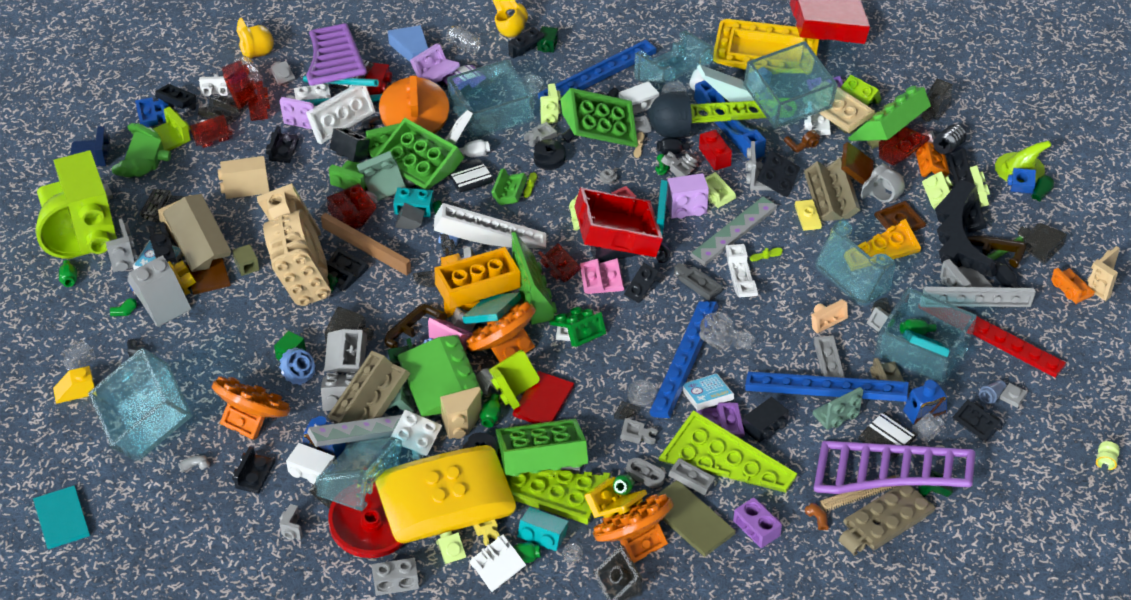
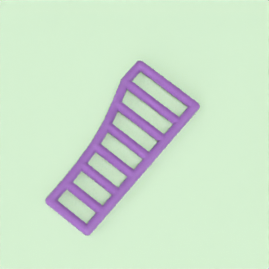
[306,23,367,86]
[814,441,976,494]

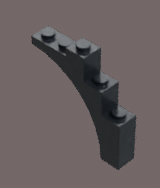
[935,179,997,278]

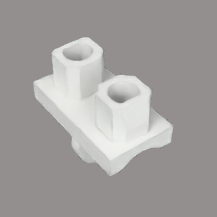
[199,74,232,96]

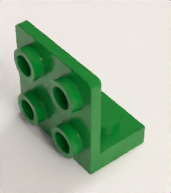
[549,307,606,347]

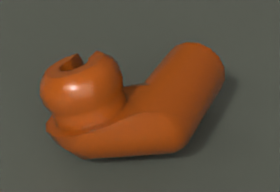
[805,503,829,530]

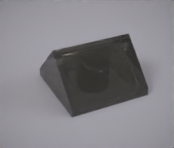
[593,545,642,600]

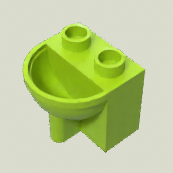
[35,150,117,259]

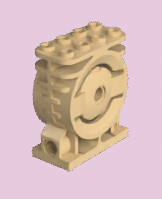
[257,183,331,306]

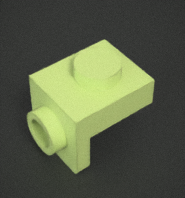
[436,531,466,564]

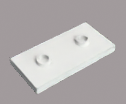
[306,85,376,144]

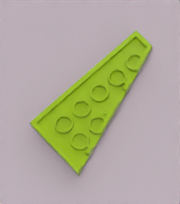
[659,410,797,493]
[502,468,611,525]

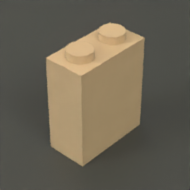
[218,156,269,199]

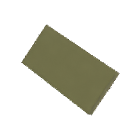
[657,480,736,557]

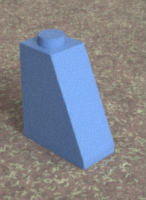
[388,25,428,63]

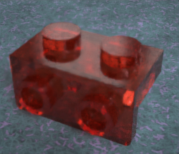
[247,81,270,121]
[189,114,233,148]
[538,243,582,282]

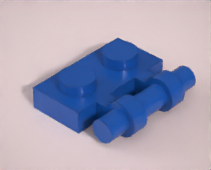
[135,97,169,127]

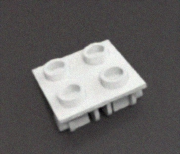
[294,83,331,107]
[389,410,442,460]
[469,534,526,592]

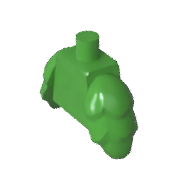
[111,123,171,178]

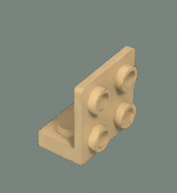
[1088,246,1120,301]

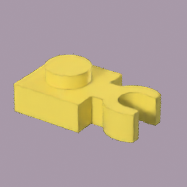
[473,520,500,546]

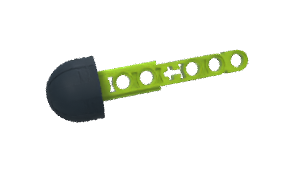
[649,91,796,138]

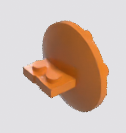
[379,76,449,134]
[466,301,536,362]
[211,376,290,440]
[593,494,674,564]

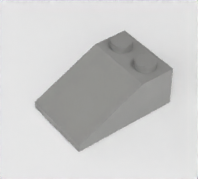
[128,255,191,327]

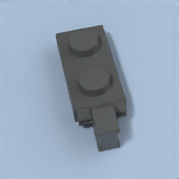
[674,262,723,301]

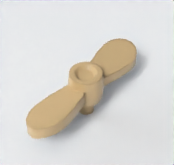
[634,132,645,158]

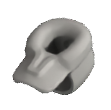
[861,164,905,202]

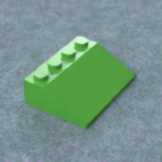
[848,86,931,141]
[561,88,638,147]
[374,118,464,190]
[511,232,557,324]
[398,335,483,416]
[496,418,588,476]

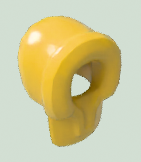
[493,0,528,38]
[236,18,274,59]

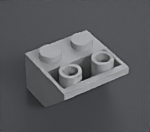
[324,329,367,373]

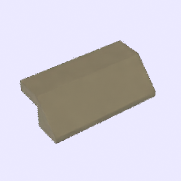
[804,157,861,221]
[163,194,231,272]
[327,351,411,441]

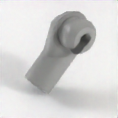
[178,455,210,472]

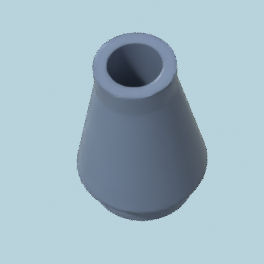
[979,380,1006,404]

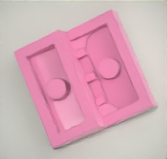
[580,258,624,294]

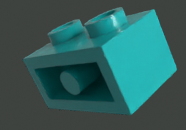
[393,187,434,217]
[517,507,569,551]

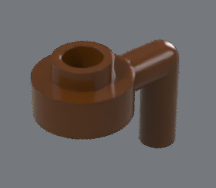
[784,130,820,152]

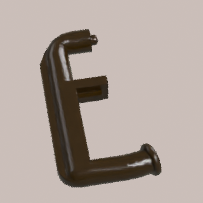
[967,235,1026,268]
[384,304,447,349]

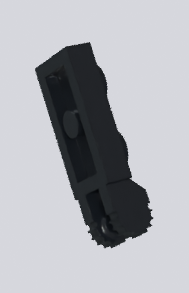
[148,222,177,263]

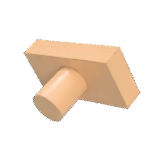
[811,299,848,333]

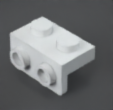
[804,101,831,136]

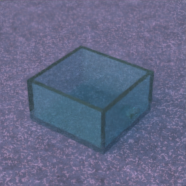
[743,41,838,129]
[447,59,534,140]
[875,287,977,385]
[88,347,192,461]

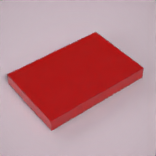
[513,371,574,424]

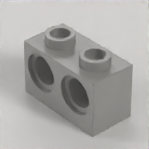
[371,558,419,596]

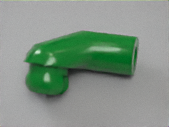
[655,154,670,175]
[110,298,137,316]

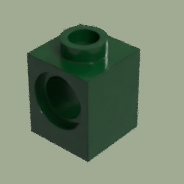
[537,26,558,53]

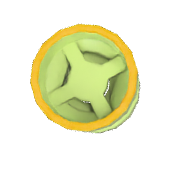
[1096,441,1120,470]

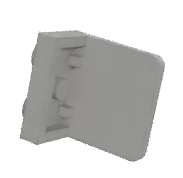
[105,218,138,272]
[321,372,357,411]

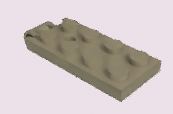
[839,486,936,556]

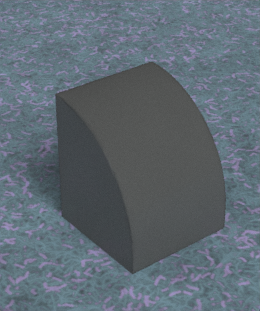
[395,203,425,229]

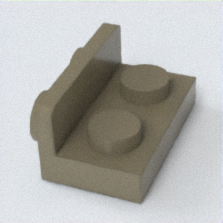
[870,358,909,391]

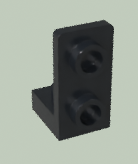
[624,262,665,303]

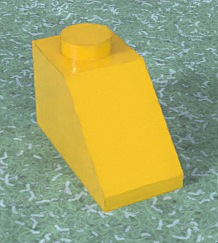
[53,366,96,404]

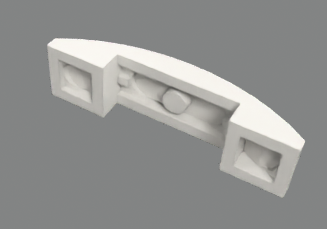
[726,244,758,297]

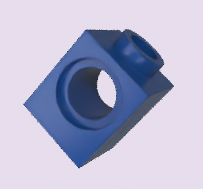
[1007,168,1036,194]

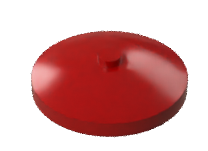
[328,480,405,558]

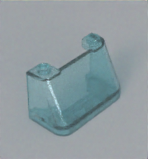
[634,30,714,83]
[815,218,895,306]
[315,437,402,511]

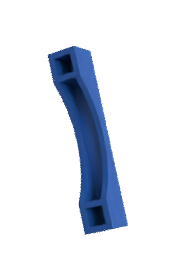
[694,80,766,160]

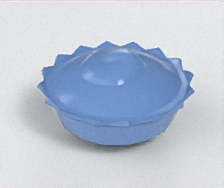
[279,347,316,385]

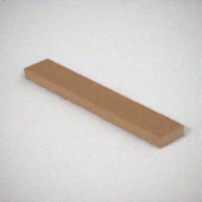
[321,213,411,276]

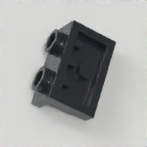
[508,27,544,59]
[155,84,196,111]
[266,126,299,163]
[952,399,1002,443]
[232,446,275,494]

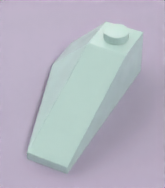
[697,65,757,109]

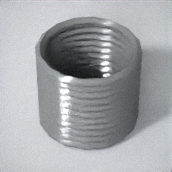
[476,368,500,396]

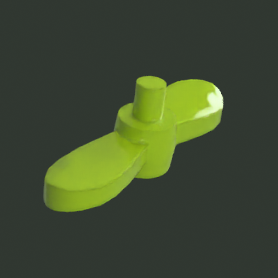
[523,172,537,198]
[749,248,783,261]

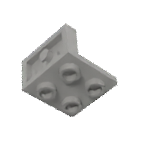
[746,141,772,191]
[940,259,993,287]

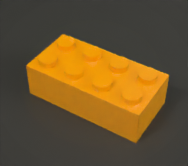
[434,247,520,309]

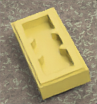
[795,199,822,231]

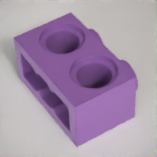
[733,497,782,548]

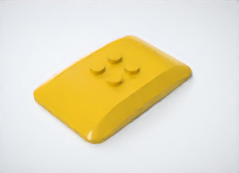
[713,19,819,74]
[375,445,516,543]

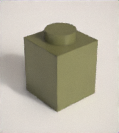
[232,244,259,276]

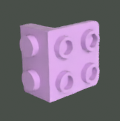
[410,44,460,83]
[280,97,314,129]

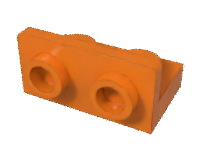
[916,141,950,177]
[1051,268,1095,304]

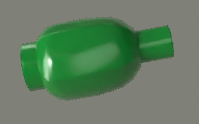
[58,260,78,287]
[900,319,936,336]
[480,394,501,428]
[613,474,635,495]
[513,542,541,563]

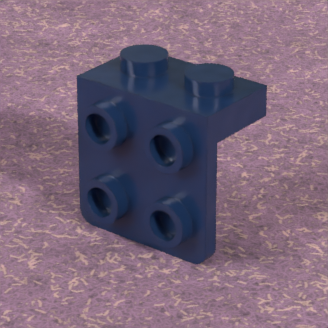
[70,126,110,167]

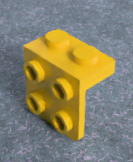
[584,477,647,518]

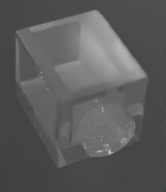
[62,339,96,370]

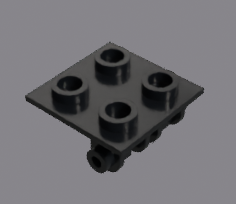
[757,150,801,197]

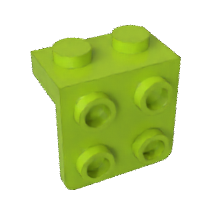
[841,75,881,106]
[153,107,190,151]
[489,350,540,410]

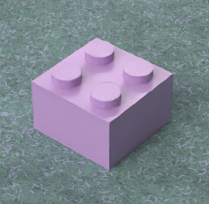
[666,173,709,219]

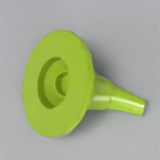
[995,141,1051,183]

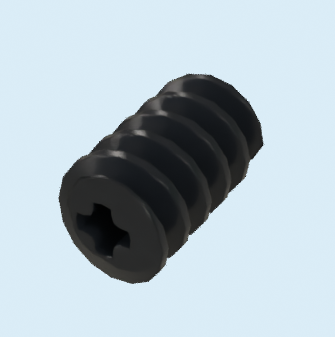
[933,124,967,155]

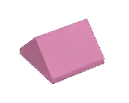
[428,318,473,351]

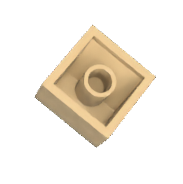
[440,387,482,439]

